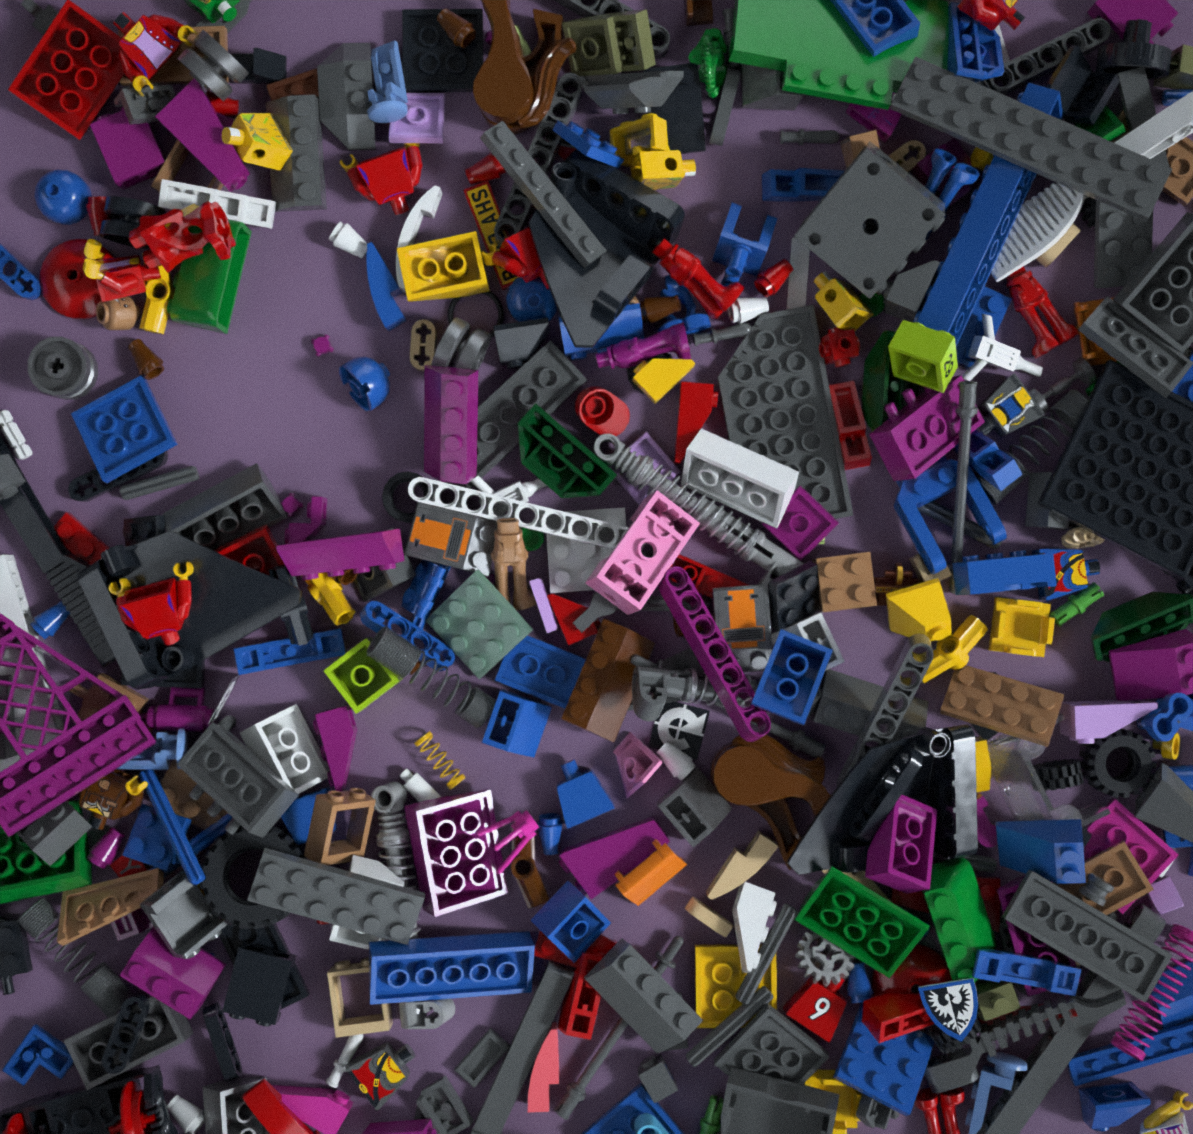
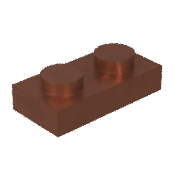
[266,68,319,101]

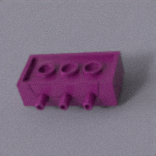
[869,375,985,481]

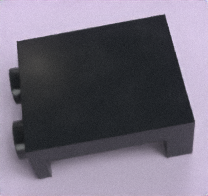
[222,942,297,1026]

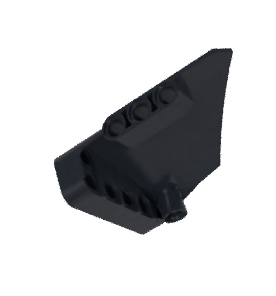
[528,149,685,348]
[787,724,978,875]

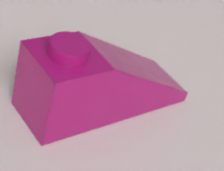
[272,1085,353,1134]

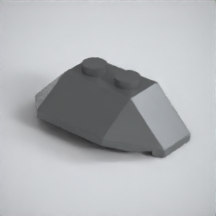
[317,43,376,150]
[579,71,684,114]

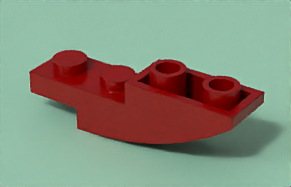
[668,554,749,599]

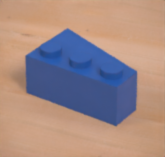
[952,550,1057,595]

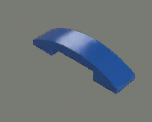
[234,628,346,675]
[972,949,1081,996]

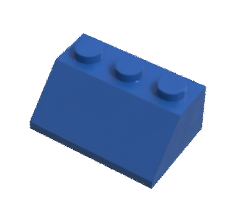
[558,303,644,361]

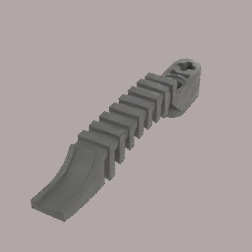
[924,989,1126,1093]

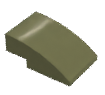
[562,9,656,76]

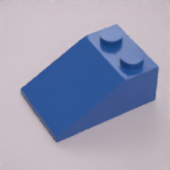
[751,629,833,726]
[996,819,1086,884]

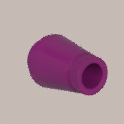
[87,827,125,869]

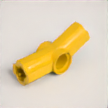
[139,254,175,335]
[301,572,356,626]
[922,615,988,683]

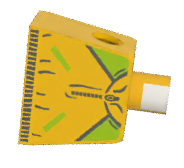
[222,113,293,170]
[630,150,696,190]
[814,271,874,332]

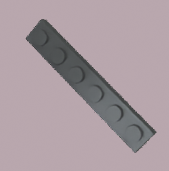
[480,121,607,268]

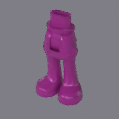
[595,323,691,369]

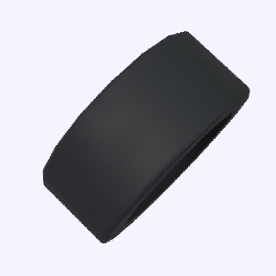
[382,471,429,523]

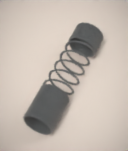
[976,390,1088,504]
[366,626,496,728]
[17,898,135,1018]

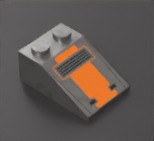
[404,502,497,576]
[713,584,772,674]

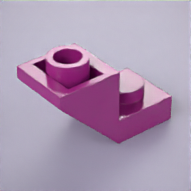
[284,496,327,544]

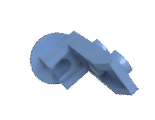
[367,40,408,123]
[117,728,188,769]
[965,1052,1027,1134]

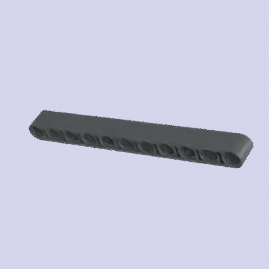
[976,903,1166,1134]

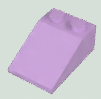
[1059,699,1158,744]

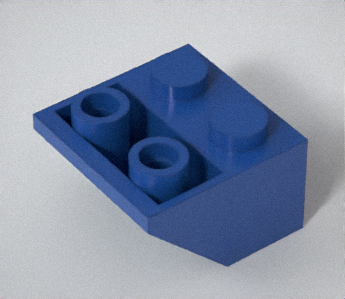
[482,689,552,758]

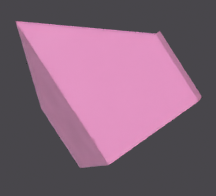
[613,732,663,799]

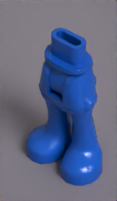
[925,148,980,240]

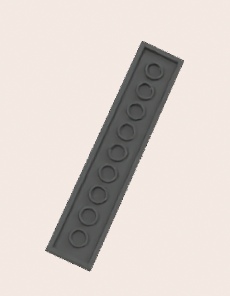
[890,56,1172,222]

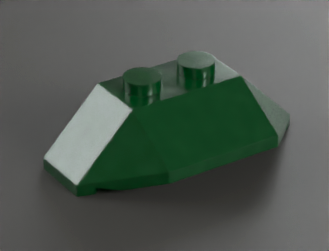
[862,330,919,431]
[518,403,617,499]
[1091,591,1193,662]

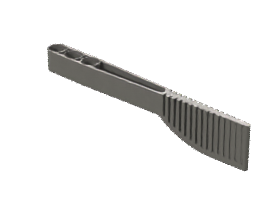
[470,961,574,1134]

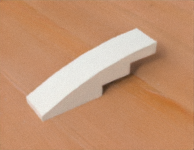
[158,179,276,229]

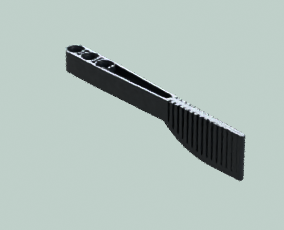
[0,435,116,668]

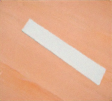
[787,238,810,309]

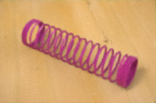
[1111,924,1193,1061]

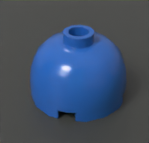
[34,169,92,225]
[506,277,558,322]
[339,356,390,411]

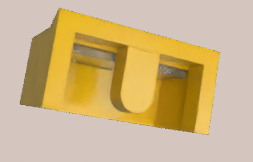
[609,113,670,167]

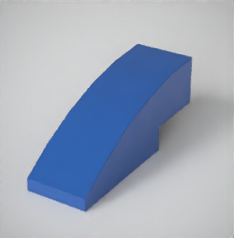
[762,168,845,202]
[366,242,407,331]
[952,430,1023,491]

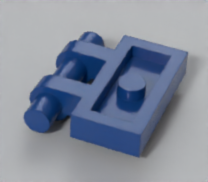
[401,559,446,619]

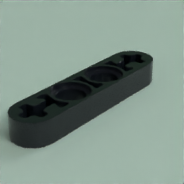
[68,451,168,502]
[849,746,923,842]

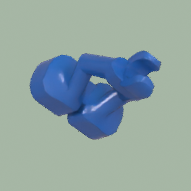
[658,275,711,335]
[1136,693,1193,742]

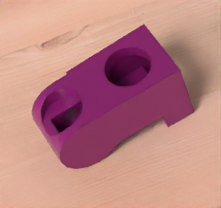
[977,792,998,847]

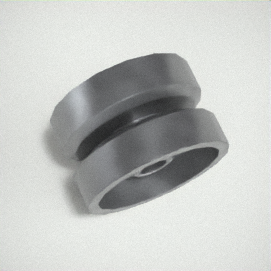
[177,30,249,102]
[431,317,492,370]
[28,337,98,400]

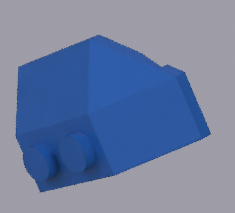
[947,1,1004,83]

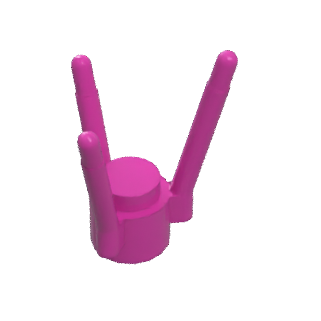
[477,810,539,874]

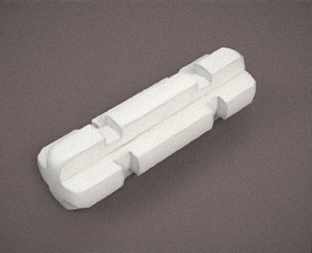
[0,410,32,460]

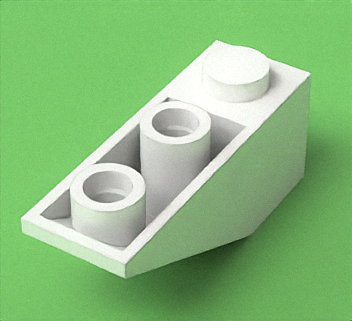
[732,882,777,973]

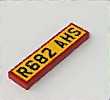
[463,180,518,291]

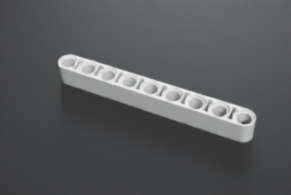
[408,477,645,550]

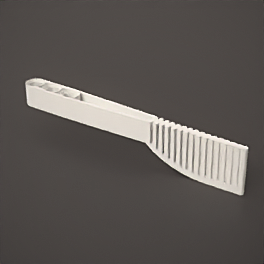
[991,91,1193,282]

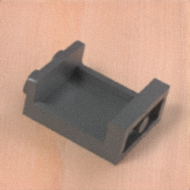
[140,870,227,959]

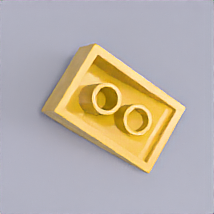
[397,231,490,302]

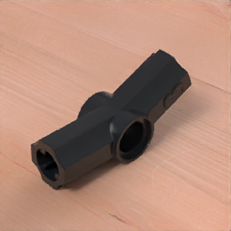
[269,564,314,646]

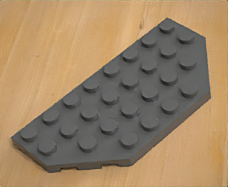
[717,305,854,519]

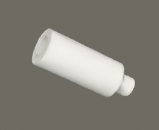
[400,768,441,802]

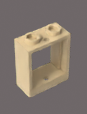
[327,957,393,1038]

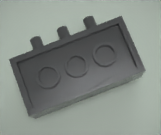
[177,722,299,838]

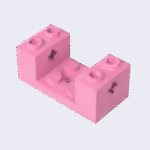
[585,490,700,615]

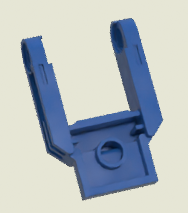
[893,455,1007,574]

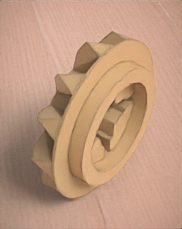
[1061,527,1105,549]

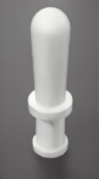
[326,1034,363,1088]

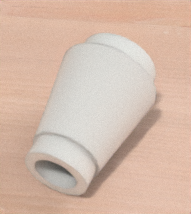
[329,221,367,259]
[727,297,769,324]
[656,741,696,781]
[167,1095,205,1134]

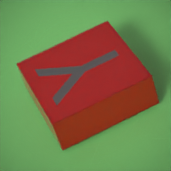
[110,856,149,878]

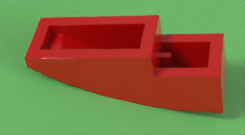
[829,381,872,470]

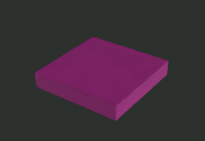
[762,485,839,561]

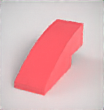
[527,1022,560,1113]

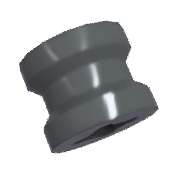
[1078,872,1115,906]

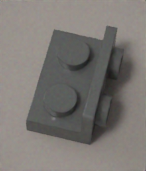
[114,83,176,125]

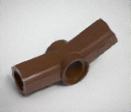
[511,827,550,909]

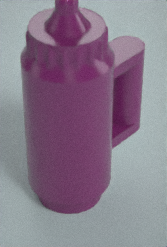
[140,687,215,733]

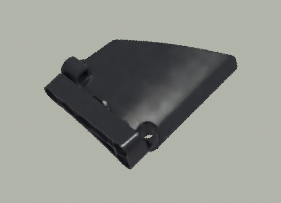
[77,532,302,690]

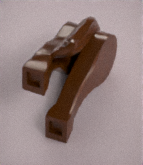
[473,0,576,135]
[710,732,831,870]

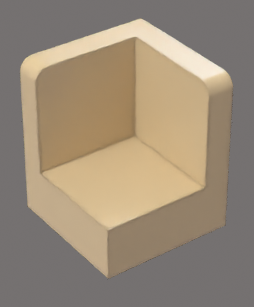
[909,553,952,583]

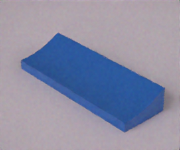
[830,0,920,57]
[369,931,535,1005]

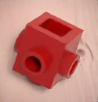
[819,327,860,367]

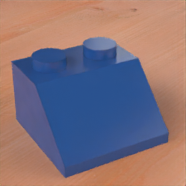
[530,881,611,963]

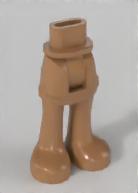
[491,518,536,610]

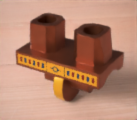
[874,562,920,606]

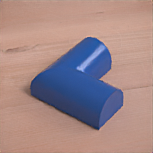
[2,1024,74,1086]

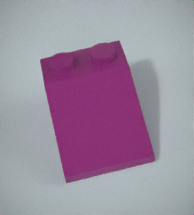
[1108,629,1193,701]
[865,795,937,893]

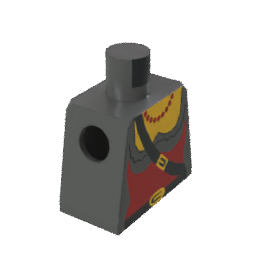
[346,1042,415,1111]

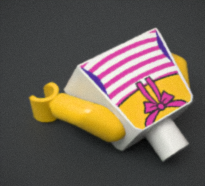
[1140,1091,1193,1134]

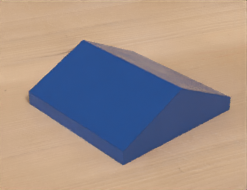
[1150,961,1193,1029]

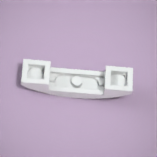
[396,186,443,293]

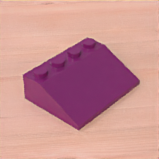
[404,789,508,917]

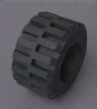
[1079,729,1157,798]

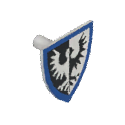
[918,978,978,1042]

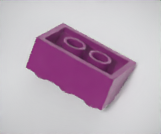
[120,926,227,1019]

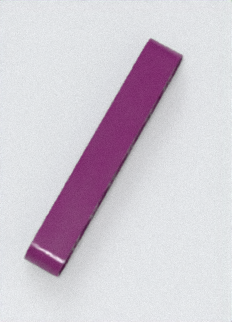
[658,566,771,742]

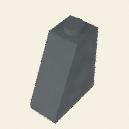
[1135,763,1193,842]

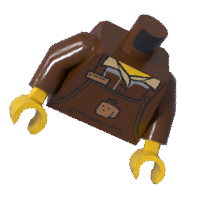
[78,769,148,830]

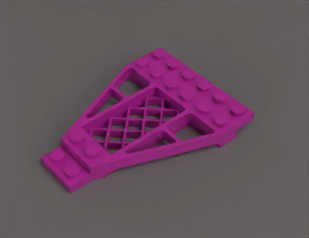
[0,613,156,837]

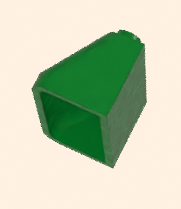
[167,219,252,334]
[922,857,997,982]

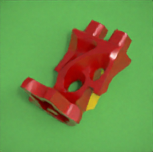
[129,201,236,272]

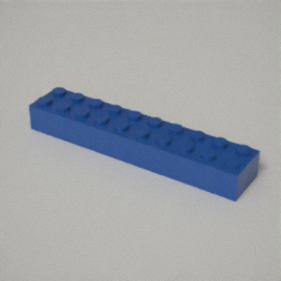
[913,83,1063,347]

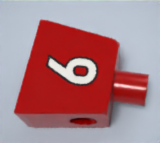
[783,970,847,1042]

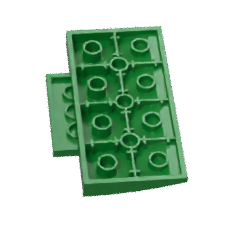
[729,0,949,110]

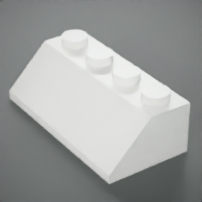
[681,429,799,528]

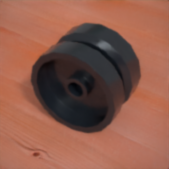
[99,196,166,250]

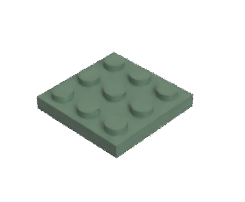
[426,569,534,679]

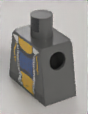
[976,373,1045,437]

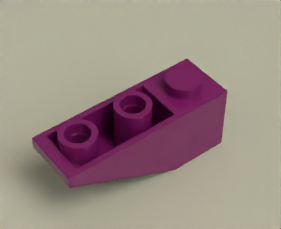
[313,704,357,792]

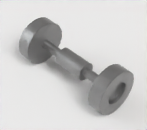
[1028,357,1096,413]

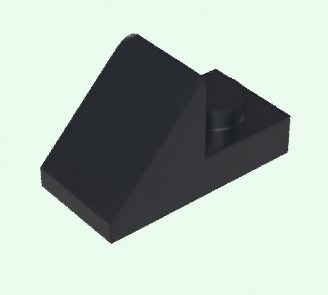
[231,48,287,84]

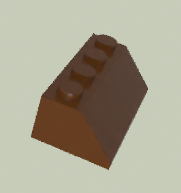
[561,619,656,743]

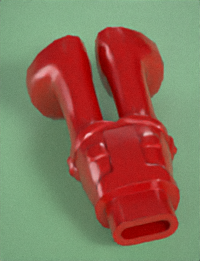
[652,238,744,320]
[1005,266,1080,359]
[914,1087,965,1134]

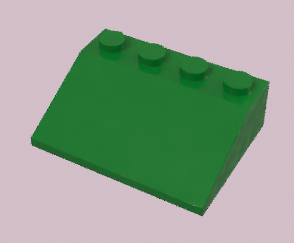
[0,800,92,904]
[795,866,930,978]

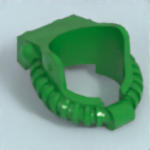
[688,28,728,98]

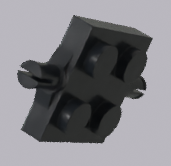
[0,912,33,995]

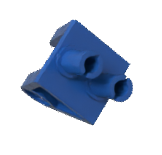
[712,202,778,286]

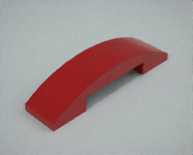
[243,1078,321,1134]

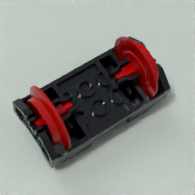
[0,1065,178,1134]

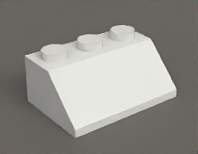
[240,704,330,794]
[329,855,404,950]

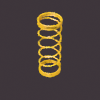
[414,731,466,790]

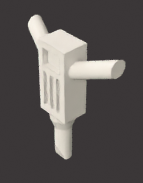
[962,314,1043,381]
[470,476,547,522]

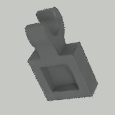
[21,0,58,35]

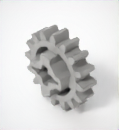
[795,930,855,987]

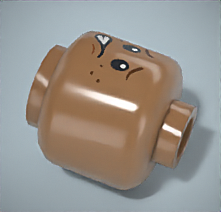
[96,296,140,330]

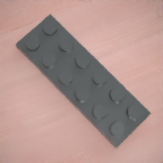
[465,340,587,489]
[247,848,425,945]
[1001,869,1173,1003]

